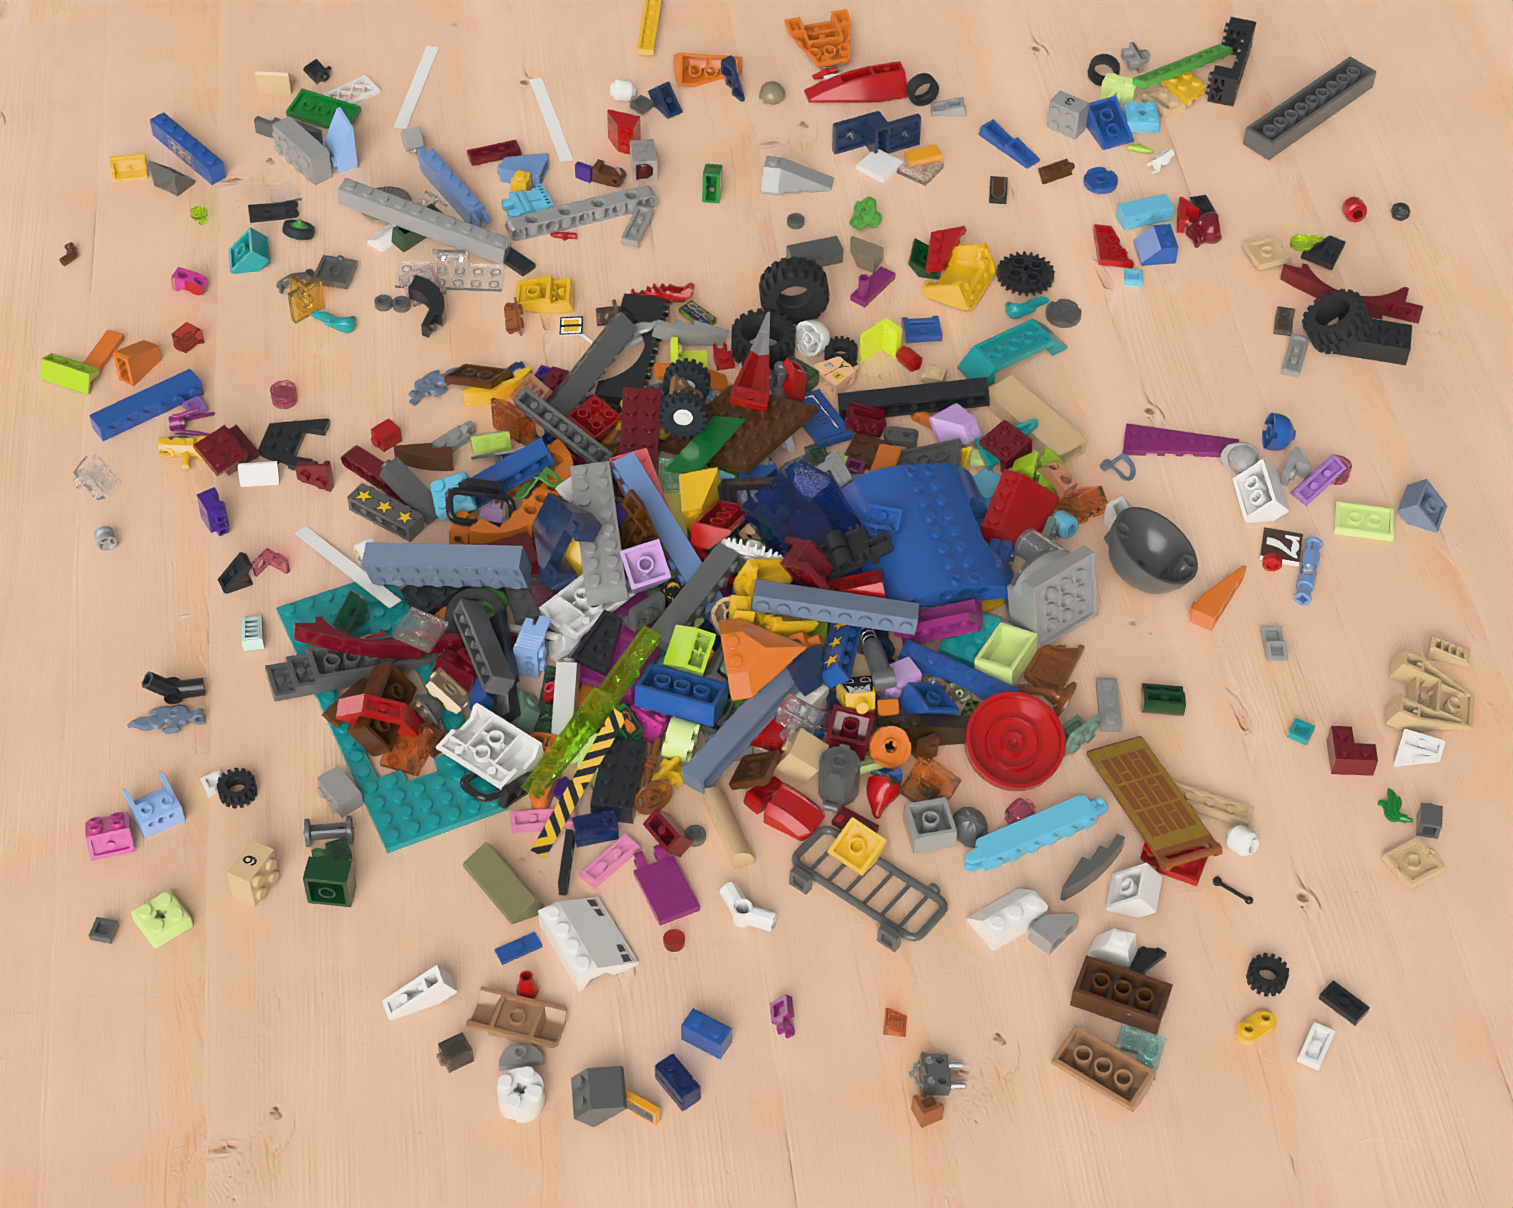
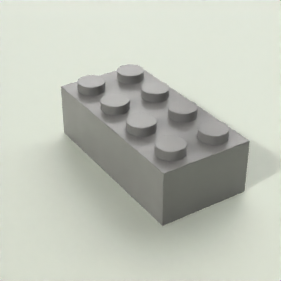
[272,116,332,186]

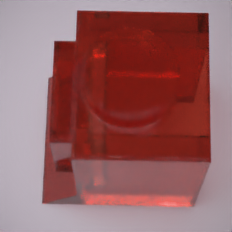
[171,322,204,353]

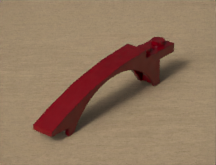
[1280,264,1423,324]
[294,615,463,660]

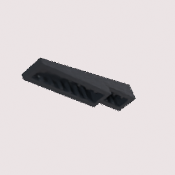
[489,610,521,723]

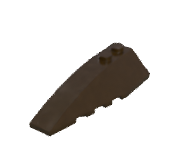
[876,714,970,749]

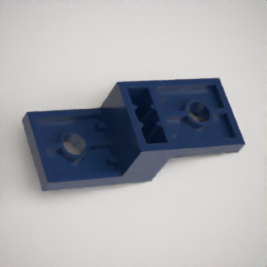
[832,111,921,155]

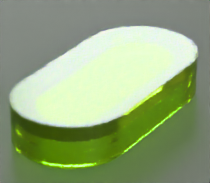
[1290,234,1324,251]

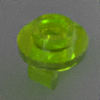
[190,206,208,225]

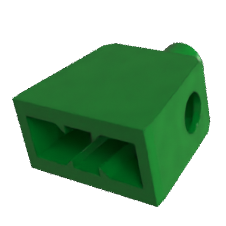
[702,163,723,204]

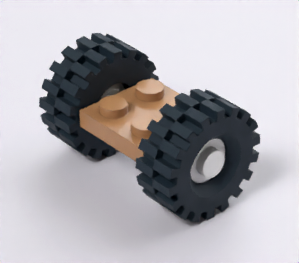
[659,358,711,440]

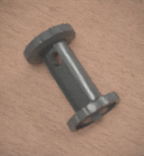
[303,815,354,847]

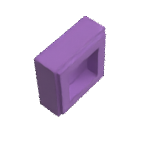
[182,396,208,416]

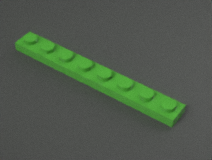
[1133,44,1232,89]

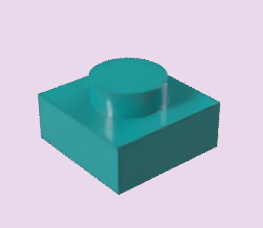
[1287,718,1315,745]

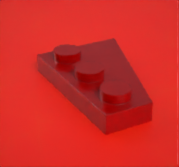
[1093,224,1134,269]
[926,226,967,273]

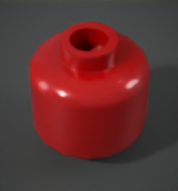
[1342,197,1367,222]

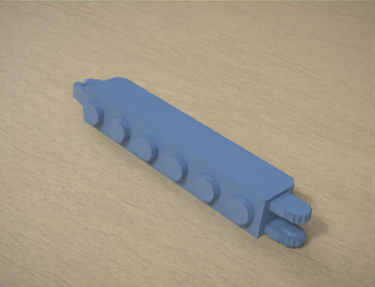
[417,146,491,227]

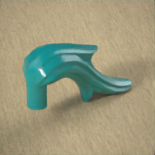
[1005,297,1049,319]
[311,311,356,333]

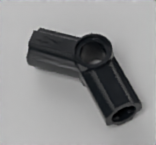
[142,671,206,704]

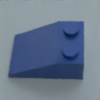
[1086,96,1134,150]

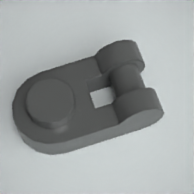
[884,426,919,449]

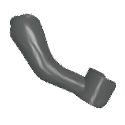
[276,269,314,294]

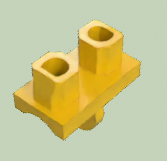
[651,756,683,793]

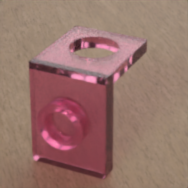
[252,548,290,577]

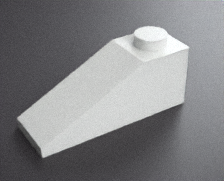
[382,965,458,1020]

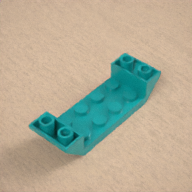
[957,318,1067,386]

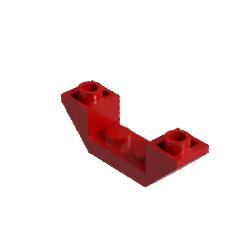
[335,694,421,738]

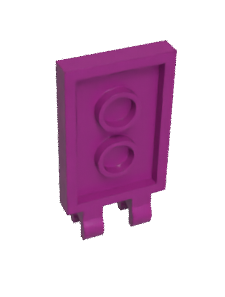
[633,844,700,926]

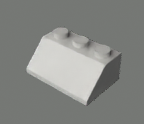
[1232,459,1289,523]
[966,888,1048,952]

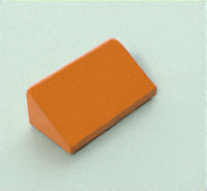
[870,444,902,472]

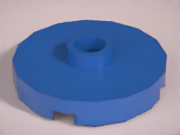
[1083,167,1118,194]

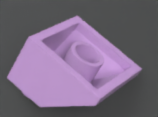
[928,403,982,445]
[620,539,671,594]

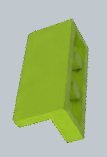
[40,353,100,394]

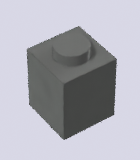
[1416,803,1443,839]

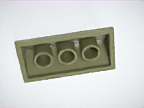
[462,842,546,925]

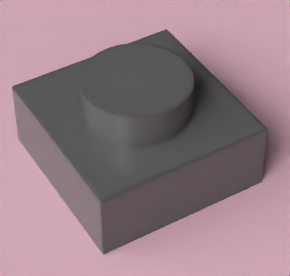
[630,95,653,115]
[89,917,119,944]

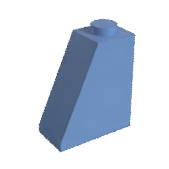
[497,153,550,188]

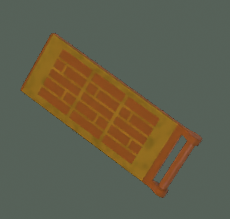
[1086,736,1223,872]

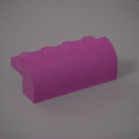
[894,599,984,646]

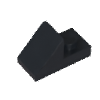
[217,552,253,594]

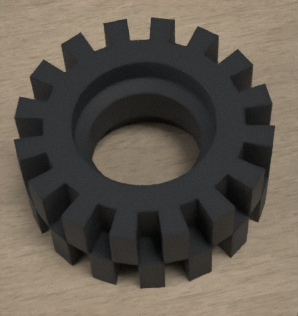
[824,336,858,363]
[217,768,257,809]
[1246,953,1289,997]

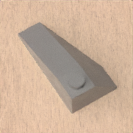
[760,156,834,196]

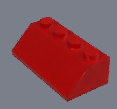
[690,499,755,550]
[818,569,887,622]

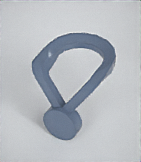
[1100,454,1136,481]

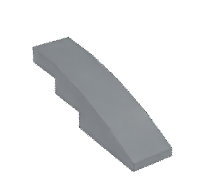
[652,319,729,346]

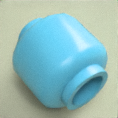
[1052,510,1078,539]

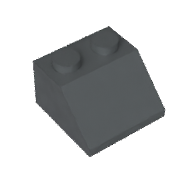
[571,1066,627,1127]

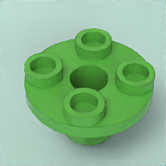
[849,196,882,230]

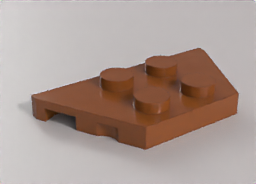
[1024,645,1085,705]

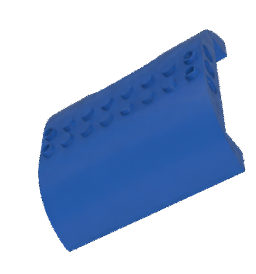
[832,463,1018,612]

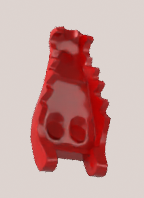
[630,283,695,303]

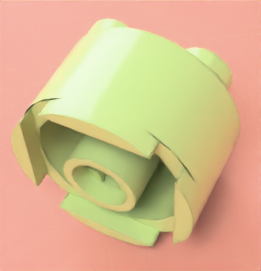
[661,717,701,763]

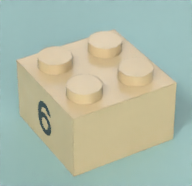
[227,840,280,907]

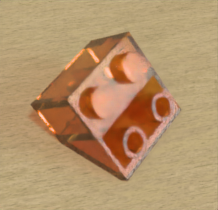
[491,397,536,444]

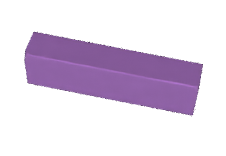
[1290,454,1347,506]

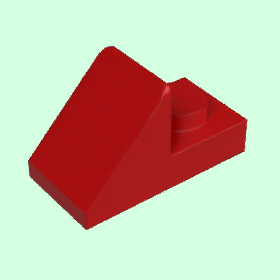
[1177,197,1200,233]

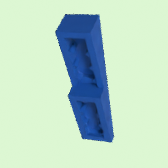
[978,119,1040,169]

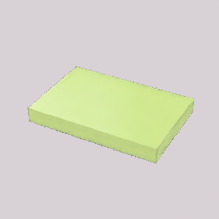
[1334,501,1394,541]

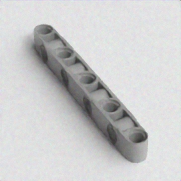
[505,186,658,241]

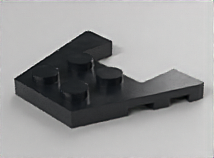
[258,418,330,471]

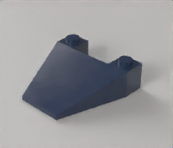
[532,493,602,590]

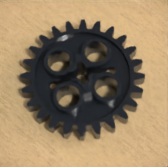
[996,251,1055,297]

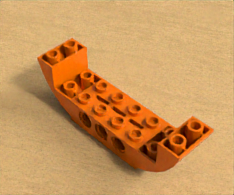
[468,438,573,545]

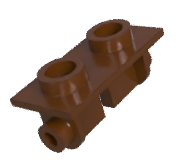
[1037,159,1075,185]

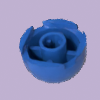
[1262,413,1296,451]

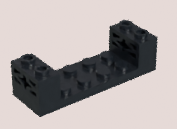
[1205,17,1257,107]

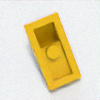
[729,595,755,624]

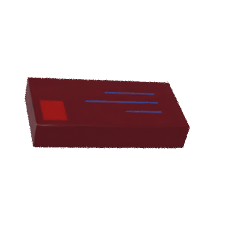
[831,806,879,833]

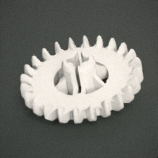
[721,538,784,565]

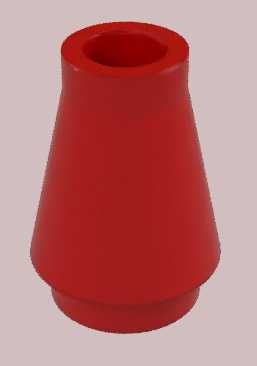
[516,970,539,999]

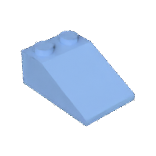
[325,107,358,173]

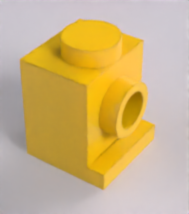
[510,170,532,193]

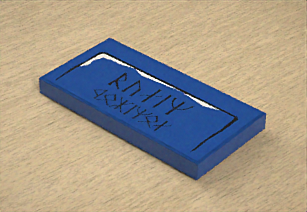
[794,389,853,449]

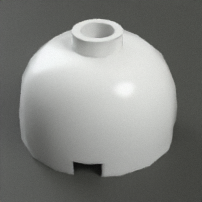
[796,319,831,357]

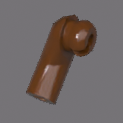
[59,242,77,266]

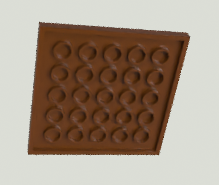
[660,385,818,474]

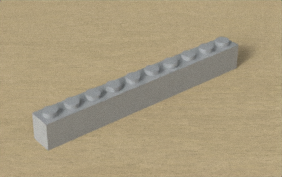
[337,177,511,265]

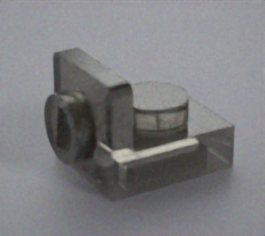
[595,299,621,326]
[1273,306,1295,336]

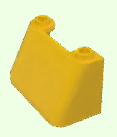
[921,242,996,311]
[734,558,819,637]

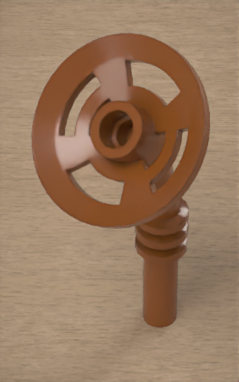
[1014,682,1077,717]
[634,738,673,815]

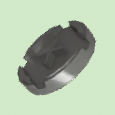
[1045,299,1082,328]

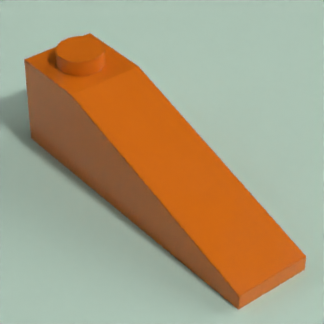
[1189,565,1247,631]

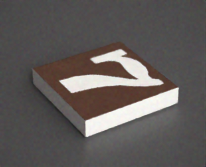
[1259,527,1303,567]

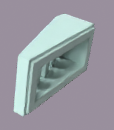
[241,615,264,651]

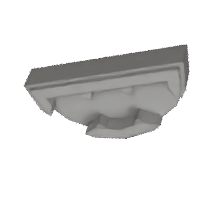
[498,1044,545,1071]

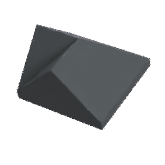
[149,161,196,196]

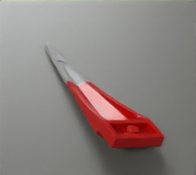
[729,312,770,412]

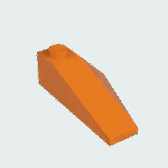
[673,52,742,87]

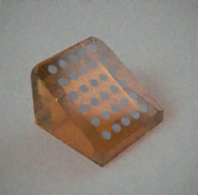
[883,1007,907,1037]

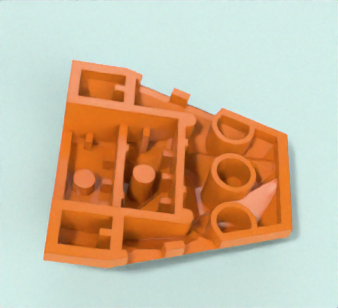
[784,9,851,68]

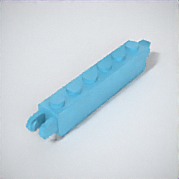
[964,795,1108,872]

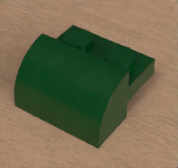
[1140,683,1186,716]

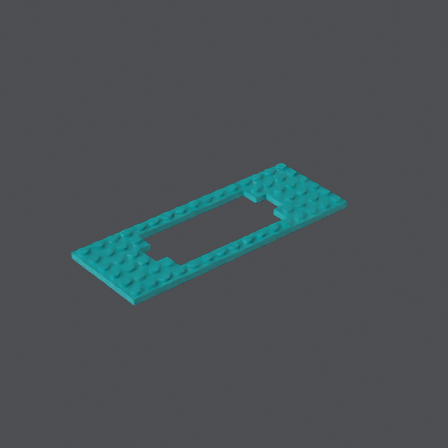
[276,582,508,854]

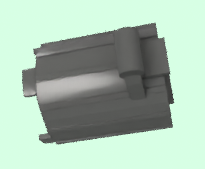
[818,744,860,813]

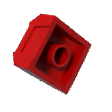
[764,783,825,841]

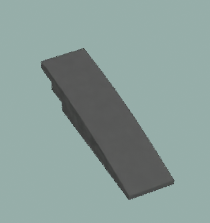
[265,630,438,702]

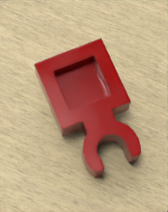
[713,342,735,371]

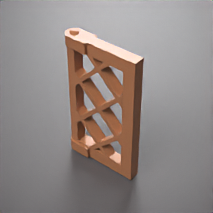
[510,372,553,401]

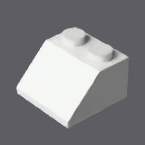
[1105,863,1163,918]

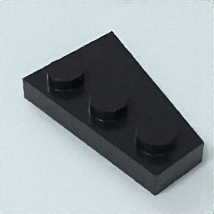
[571,609,623,677]

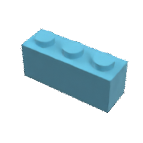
[1116,194,1174,230]

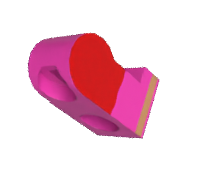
[171,267,209,295]

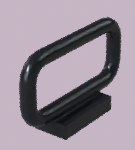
[445,477,516,527]
[460,770,535,809]

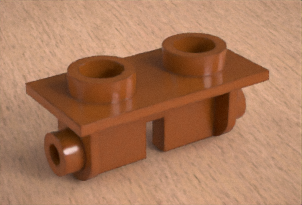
[504,297,524,336]

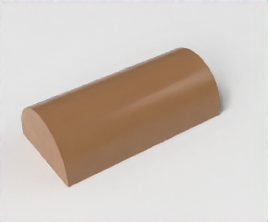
[1051,1025,1155,1112]

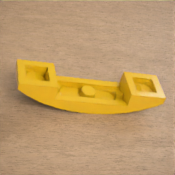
[462,366,532,407]

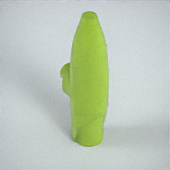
[1127,144,1154,154]

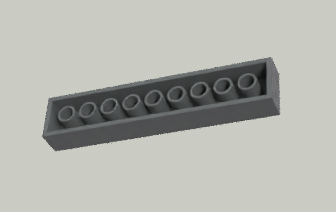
[1243,56,1377,160]

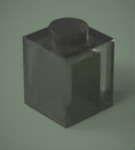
[436,1032,474,1073]

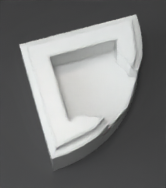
[200,770,222,797]

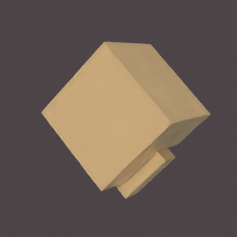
[776,728,829,785]

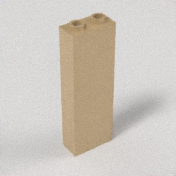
[986,375,1087,464]

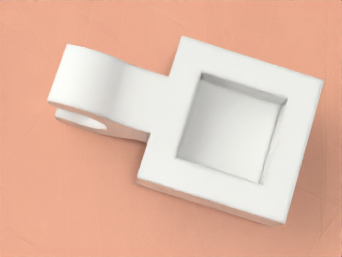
[1147,149,1175,174]

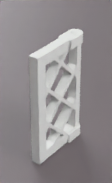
[322,75,381,105]

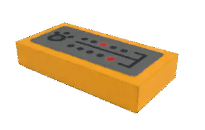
[625,1088,660,1126]

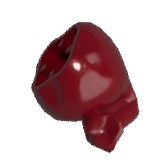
[1185,212,1222,248]

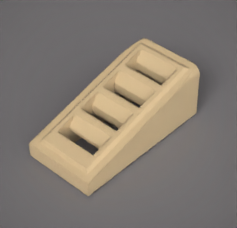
[1427,635,1470,667]

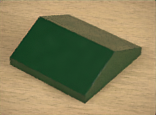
[908,238,942,280]

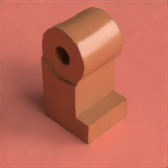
[1042,460,1079,500]

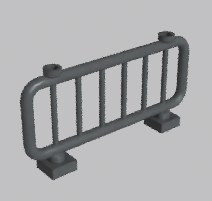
[789,826,948,953]

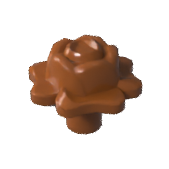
[521,430,543,446]

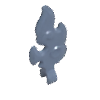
[408,367,458,406]
[127,704,206,734]

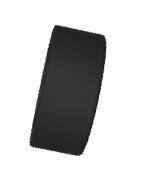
[1087,54,1120,86]
[906,73,939,106]

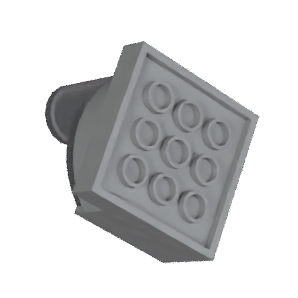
[1007,529,1098,650]

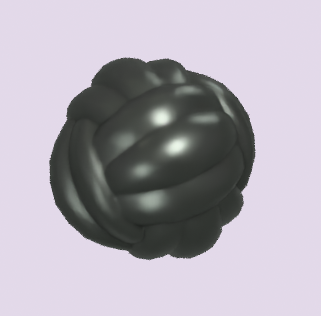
[1391,202,1410,221]

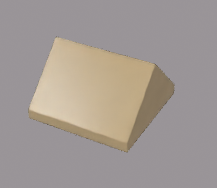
[255,71,295,95]

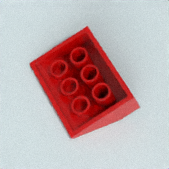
[981,469,1059,552]

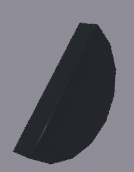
[1128,946,1167,974]

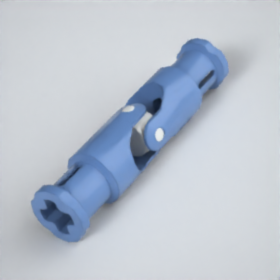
[1293,537,1323,605]

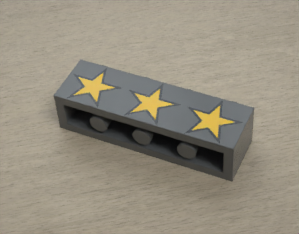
[347,483,425,542]

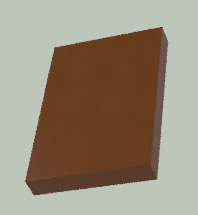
[444,364,512,389]

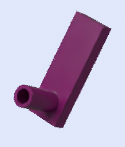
[850,266,896,308]

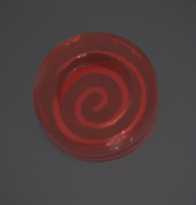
[663,929,685,952]

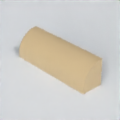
[704,787,755,870]

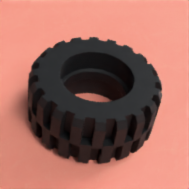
[759,256,830,325]

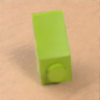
[1008,451,1039,481]

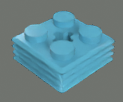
[1123,101,1160,133]
[430,471,477,521]

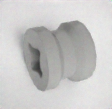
[94,526,117,551]

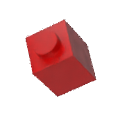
[371,418,402,452]

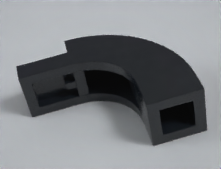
[408,275,445,338]

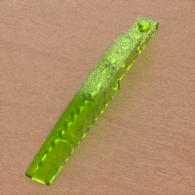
[521,625,662,799]

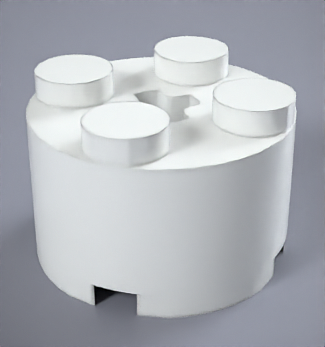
[497,1066,545,1123]

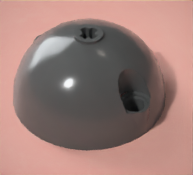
[1104,507,1198,594]

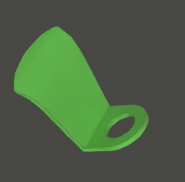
[516,466,561,500]

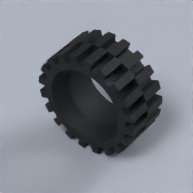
[1302,289,1373,354]
[731,308,796,371]

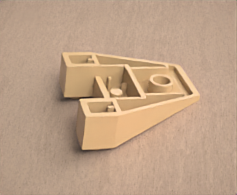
[1385,648,1474,731]

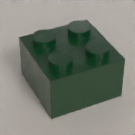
[303,856,357,908]

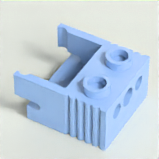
[513,616,551,679]
[122,772,185,839]

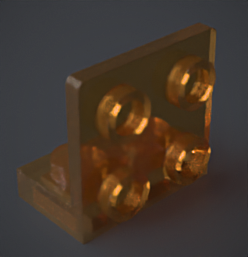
[379,727,434,776]

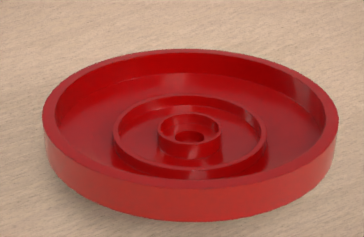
[964,692,1066,791]

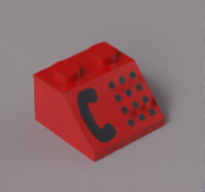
[607,109,641,154]

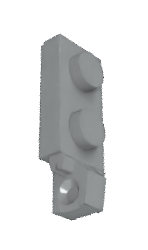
[431,420,476,452]

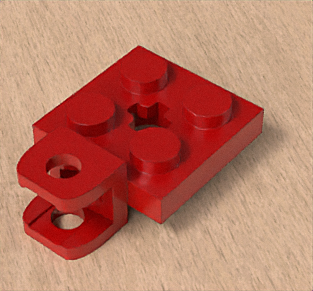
[1140,843,1208,887]

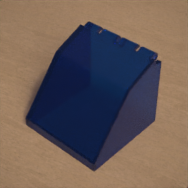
[740,459,862,557]

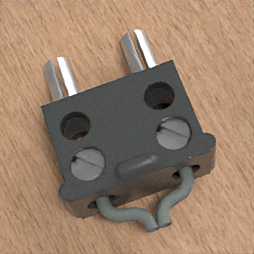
[909,1052,965,1097]

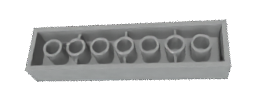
[570,461,628,606]

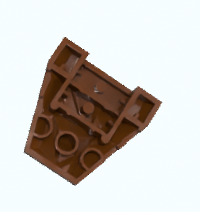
[619,489,668,573]

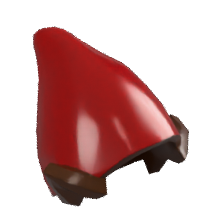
[866,774,901,819]

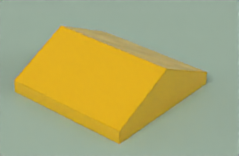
[827,817,887,876]

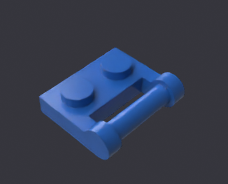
[902,315,942,343]

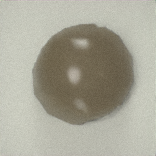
[759,81,785,105]

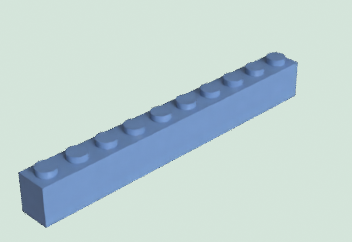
[611,452,724,624]

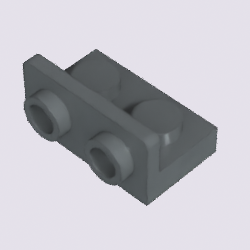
[622,591,665,632]

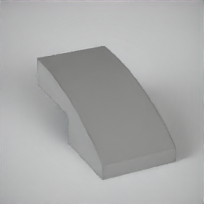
[1260,626,1288,661]

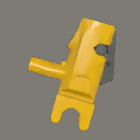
[158,435,206,469]

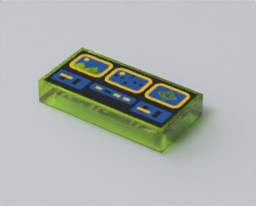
[679,300,717,325]

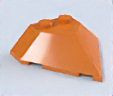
[719,618,808,701]

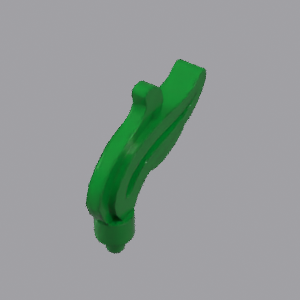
[1378,789,1413,823]

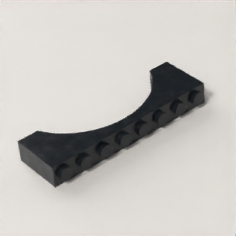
[595,293,670,405]

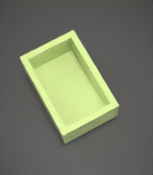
[974,622,1038,686]

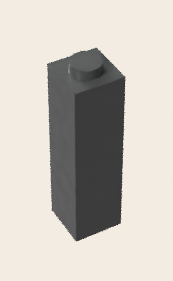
[379,457,438,526]

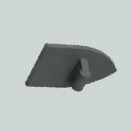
[471,449,519,463]

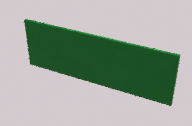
[665,416,746,474]

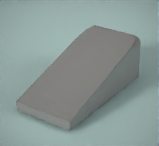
[931,97,966,117]

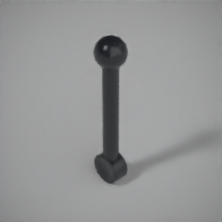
[1213,877,1253,905]

